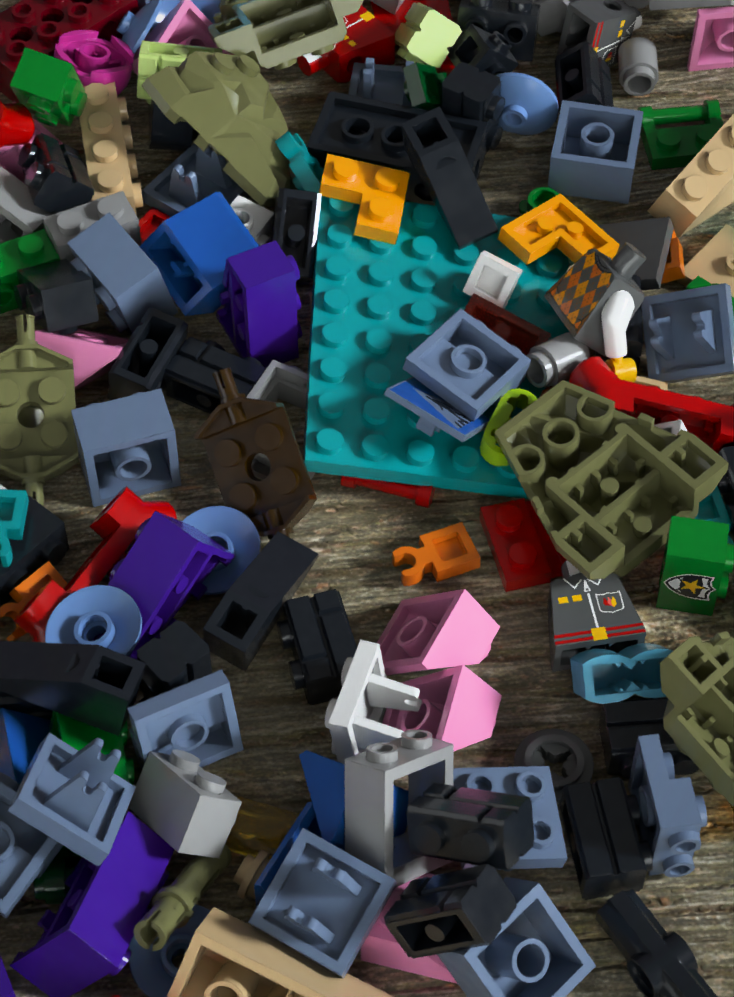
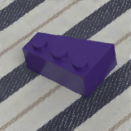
[216,240,302,368]
[92,511,236,660]
[10,811,174,997]

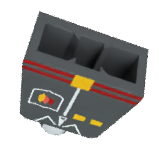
[554,0,642,68]
[547,560,646,672]

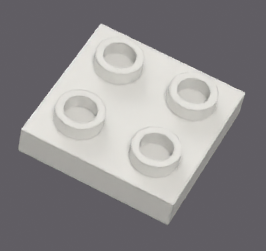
[325,640,422,764]

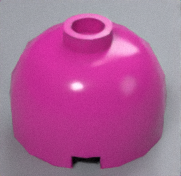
[54,30,134,96]

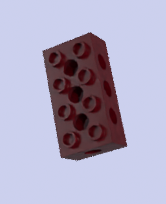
[0,0,139,103]

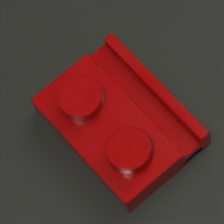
[479,498,567,592]

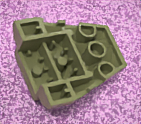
[208,0,364,70]
[142,51,298,207]
[495,380,729,580]
[660,631,734,807]

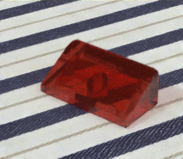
[464,293,552,355]

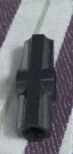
[596,889,717,997]

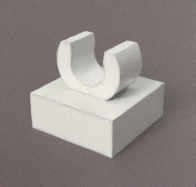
[462,250,523,312]

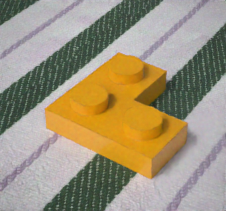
[319,154,410,245]
[498,193,620,265]

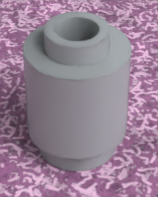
[618,37,659,96]
[526,332,590,388]

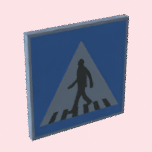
[384,376,490,442]

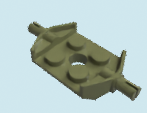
[0,314,79,506]

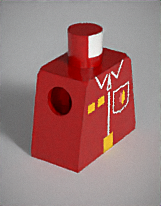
[297,5,395,83]

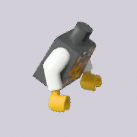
[544,242,647,383]

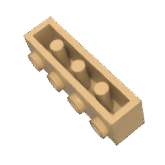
[79,81,144,216]

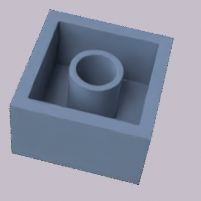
[548,100,644,204]
[67,212,178,335]
[71,388,181,507]
[437,877,596,997]

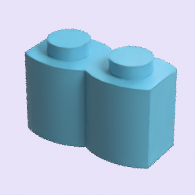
[570,643,673,704]

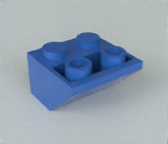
[139,192,259,316]

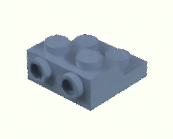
[403,309,531,422]
[127,669,244,769]
[628,734,707,877]
[0,772,64,919]

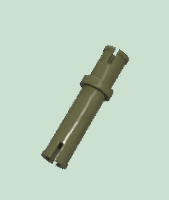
[134,844,232,951]

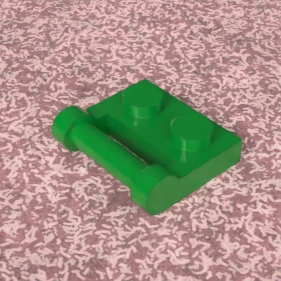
[637,99,723,170]

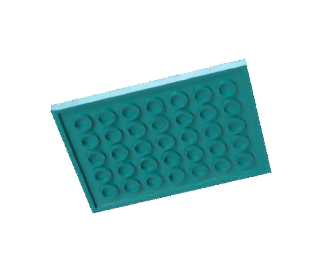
[303,196,569,499]

